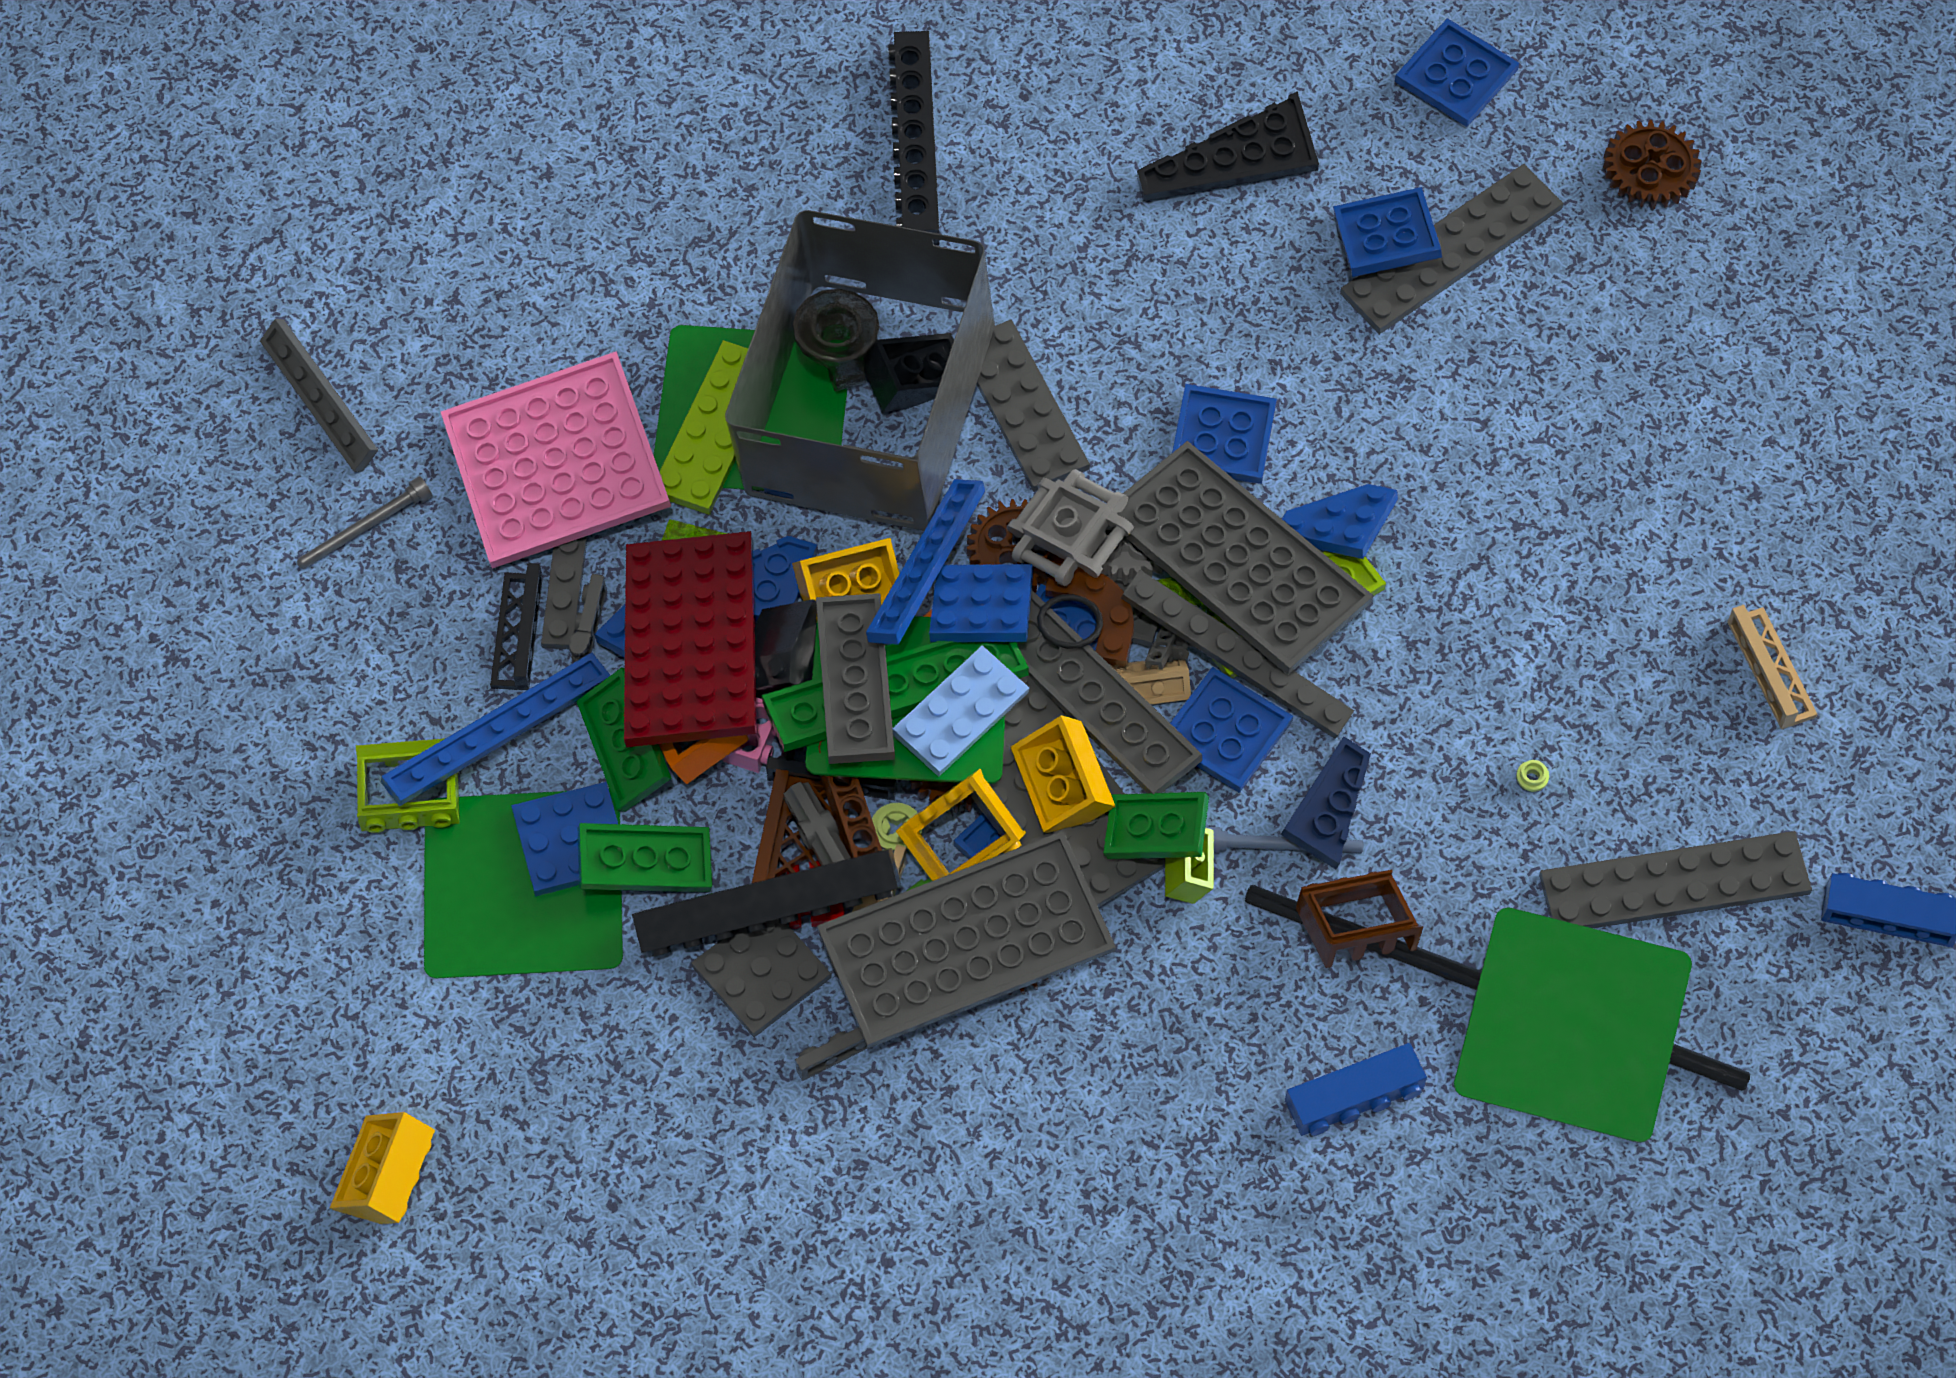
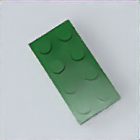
[576,667,672,812]
[577,823,712,892]

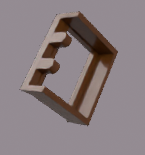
[1296,869,1424,968]

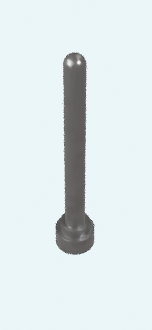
[297,476,433,569]

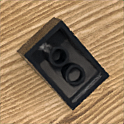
[860,333,954,412]
[754,599,817,699]

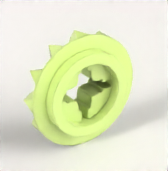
[872,803,922,850]

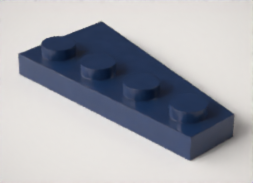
[1281,736,1371,870]

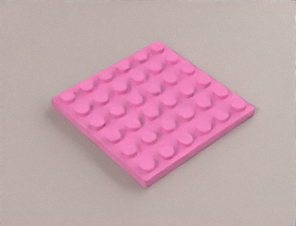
[441,351,671,569]

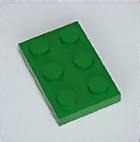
[1103,792,1209,859]

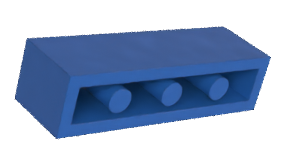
[1821,873,1956,948]
[1285,1043,1427,1136]

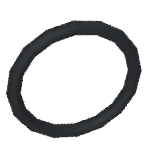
[1037,594,1103,649]

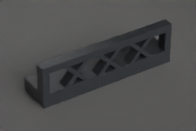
[490,563,543,690]

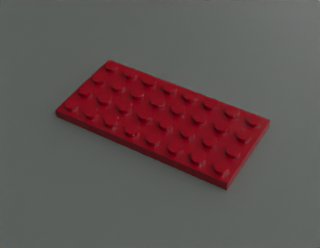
[624,531,756,747]

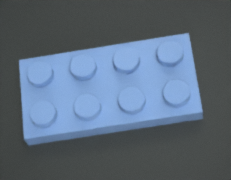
[892,646,1029,777]

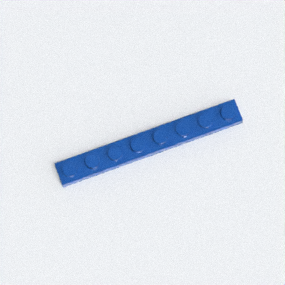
[866,479,985,645]
[380,652,611,807]

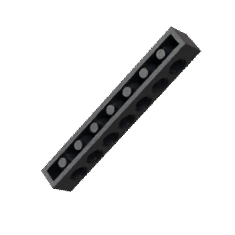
[888,31,940,245]

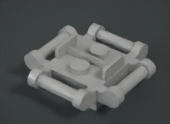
[1007,469,1134,586]

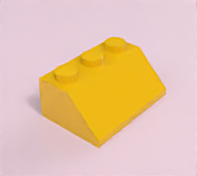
[792,538,900,623]
[1010,715,1116,833]
[330,1112,435,1224]

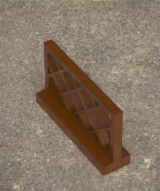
[752,769,850,883]

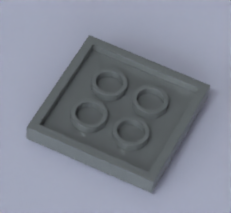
[691,919,832,1038]

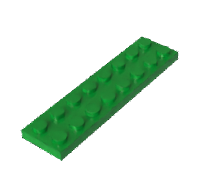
[762,641,1029,752]

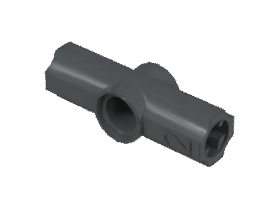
[783,782,851,865]

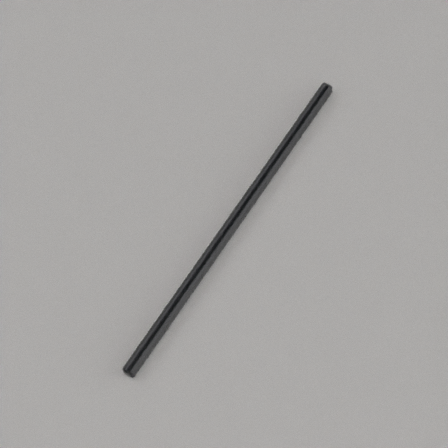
[1245,885,1750,1091]

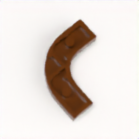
[1045,563,1134,667]

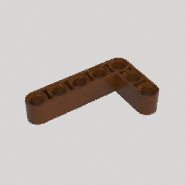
[818,719,893,858]

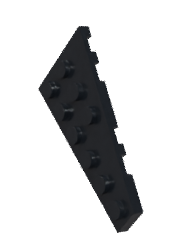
[1137,91,1319,202]

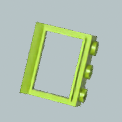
[355,738,459,833]

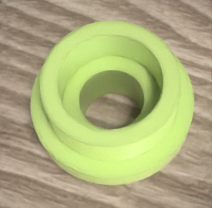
[1516,760,1549,792]

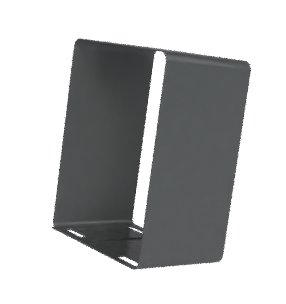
[725,210,995,531]

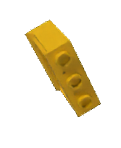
[896,769,1026,881]

